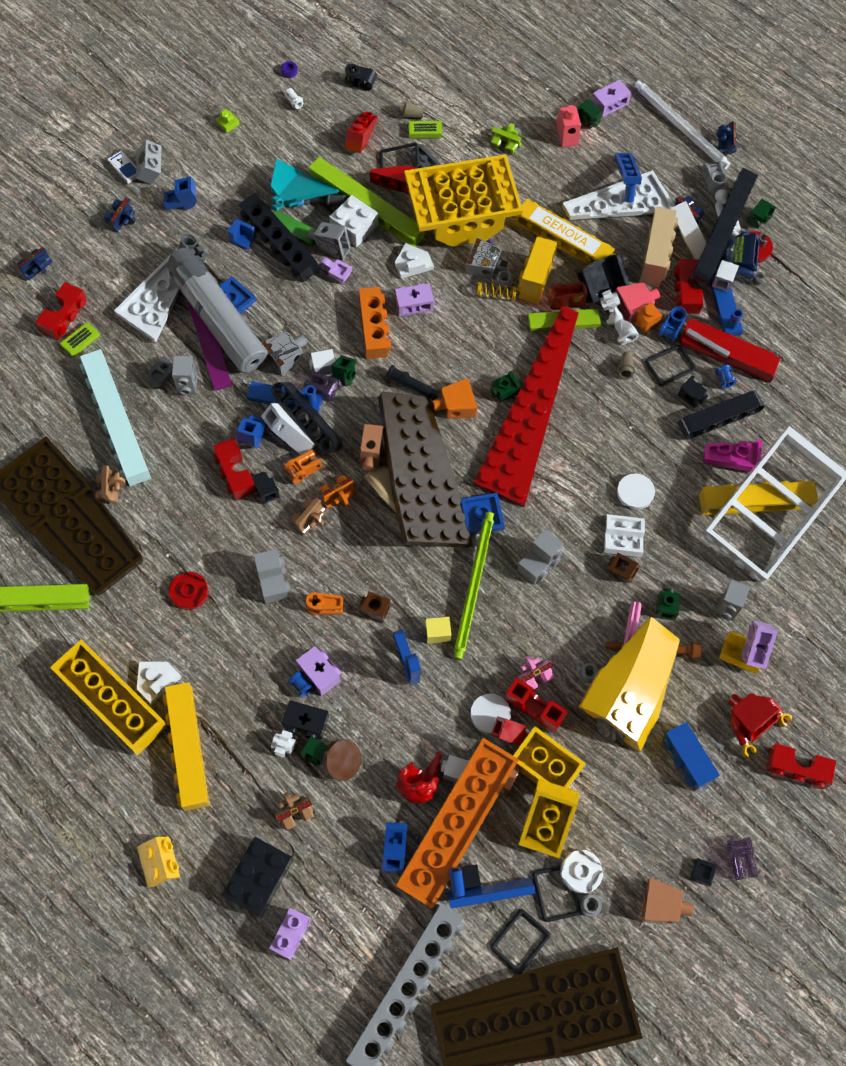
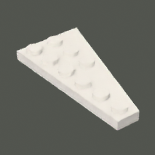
[114,246,181,343]

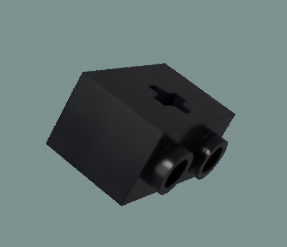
[282,700,329,739]

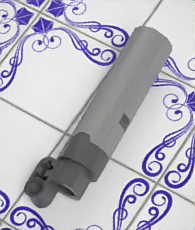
[167,234,268,373]

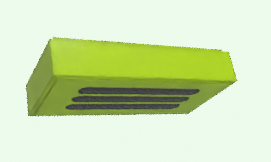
[408,121,442,138]
[60,321,101,357]

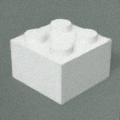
[329,195,379,247]

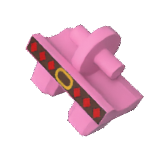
[515,656,554,689]

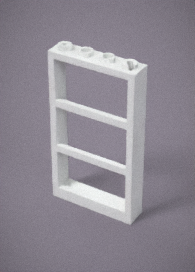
[701,426,846,582]

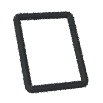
[380,142,419,168]
[645,345,696,385]
[532,865,581,922]
[491,909,551,974]

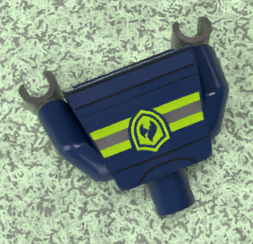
[719,232,767,285]

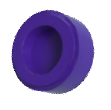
[281,61,298,78]

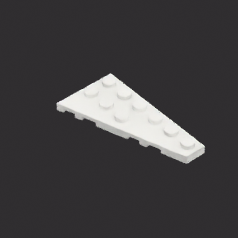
[562,170,675,220]

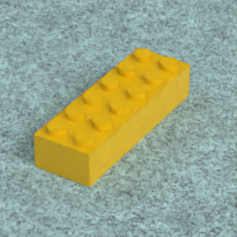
[50,639,168,756]

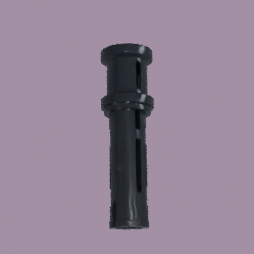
[385,364,440,400]

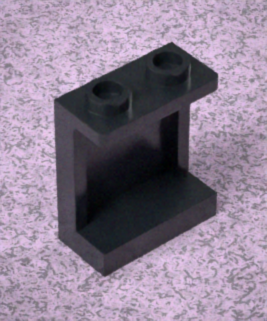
[575,253,629,303]

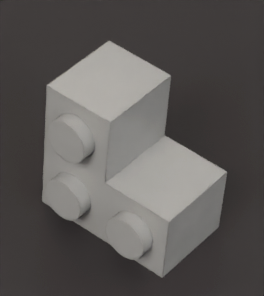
[517,529,564,585]
[254,549,291,604]

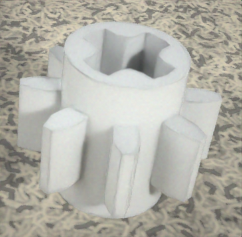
[600,290,621,313]
[271,730,296,757]

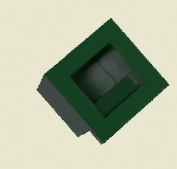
[577,99,602,129]
[747,199,776,229]
[331,355,357,386]
[490,371,520,402]
[655,588,680,621]
[300,736,330,767]

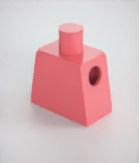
[556,105,581,147]
[616,283,660,323]

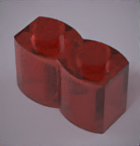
[548,281,588,310]

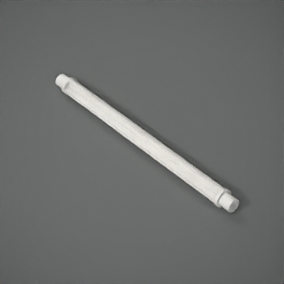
[634,81,731,169]

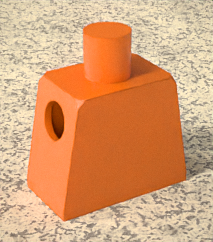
[432,378,478,419]

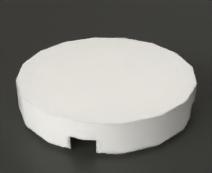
[617,473,655,510]
[471,694,511,734]
[560,850,603,894]

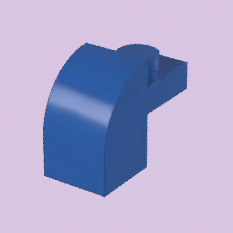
[164,176,196,210]
[236,415,267,448]
[382,822,407,873]

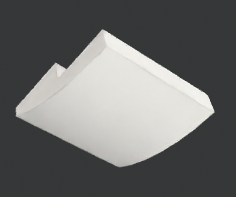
[604,514,645,557]

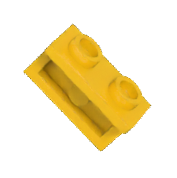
[719,631,760,674]
[137,837,180,888]

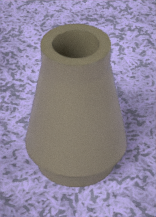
[399,101,424,119]
[617,352,635,379]

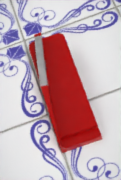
[679,319,781,383]

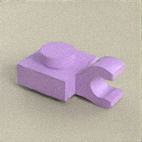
[320,257,352,283]

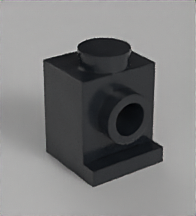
[677,375,708,408]
[252,472,280,504]

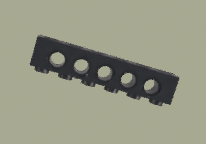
[238,193,320,282]

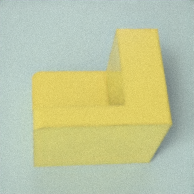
[426,617,451,644]

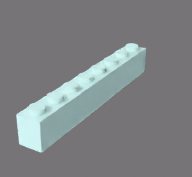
[79,349,151,486]

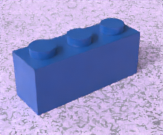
[662,722,720,791]

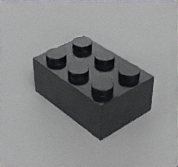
[221,836,294,919]

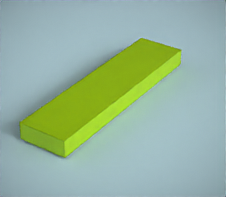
[528,309,601,332]

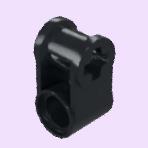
[345,64,377,91]

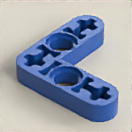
[393,629,421,686]

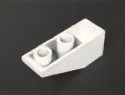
[261,403,316,455]

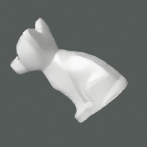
[606,306,639,345]

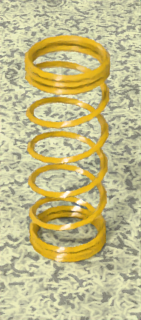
[477,282,517,300]

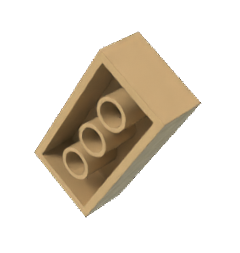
[639,207,678,288]

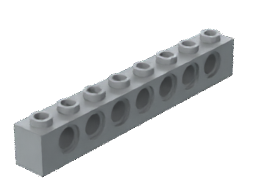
[346,903,465,1066]

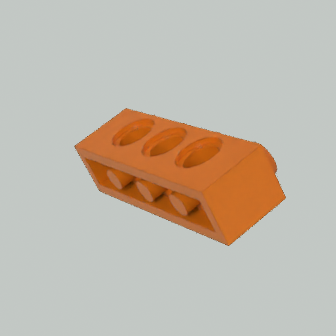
[359,287,391,359]

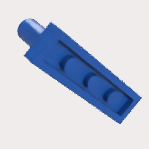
[614,153,642,203]
[709,273,743,336]
[247,381,323,413]
[447,867,535,909]

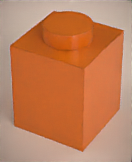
[634,302,662,334]

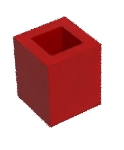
[491,716,527,746]

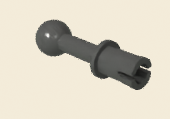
[304,195,347,207]

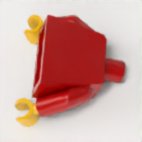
[728,693,792,758]

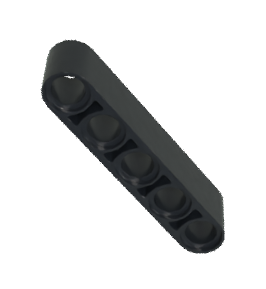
[272,381,342,454]
[677,390,765,440]

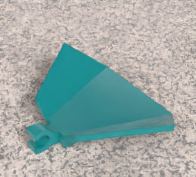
[271,158,339,211]

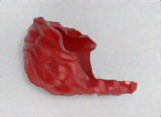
[395,751,442,804]

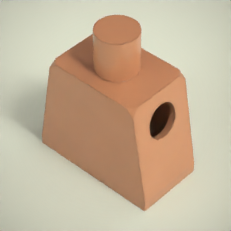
[360,424,383,472]
[641,878,694,924]

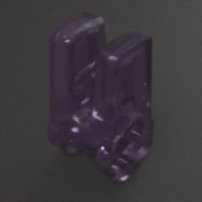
[304,371,342,401]
[727,837,758,880]

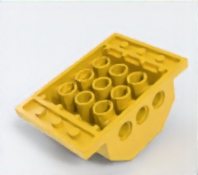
[404,154,523,247]

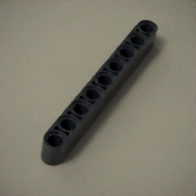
[691,168,758,285]

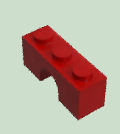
[673,259,703,314]
[35,282,87,340]
[212,438,256,501]
[504,678,568,734]
[766,743,836,789]

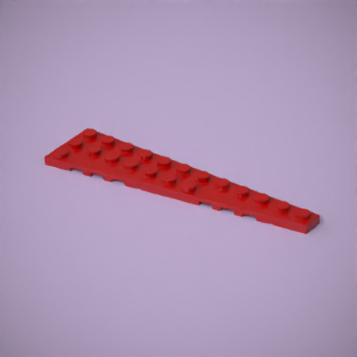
[473,306,579,508]

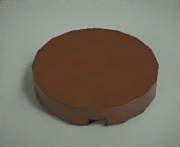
[323,739,361,781]

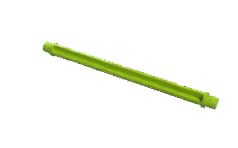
[454,512,494,660]

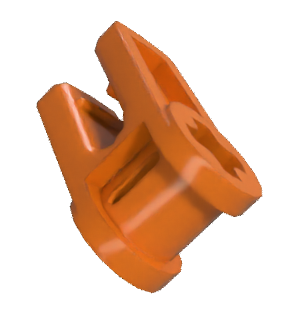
[283,450,322,484]
[306,592,343,615]

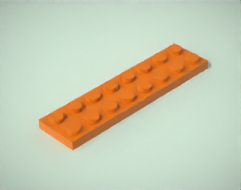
[396,738,519,909]

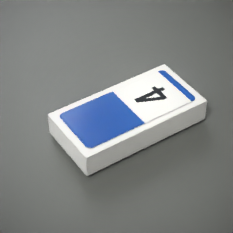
[108,151,136,184]

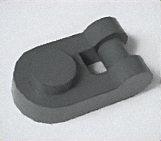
[147,356,173,387]

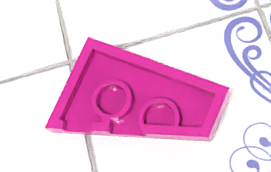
[703,440,762,472]

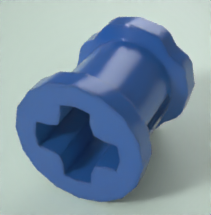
[715,365,737,389]
[288,671,315,698]

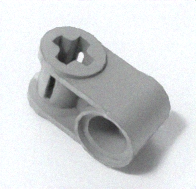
[702,161,726,194]

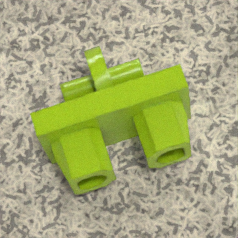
[491,123,522,154]

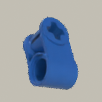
[658,307,687,343]

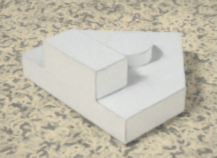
[395,243,434,279]
[137,661,182,704]

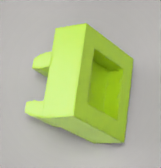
[216,109,240,133]

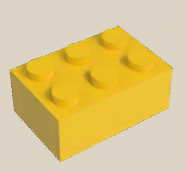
[517,236,557,304]
[513,727,586,788]
[519,779,579,858]

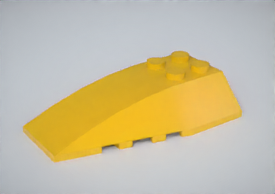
[578,617,680,752]

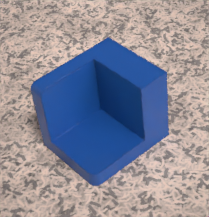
[227,219,256,249]

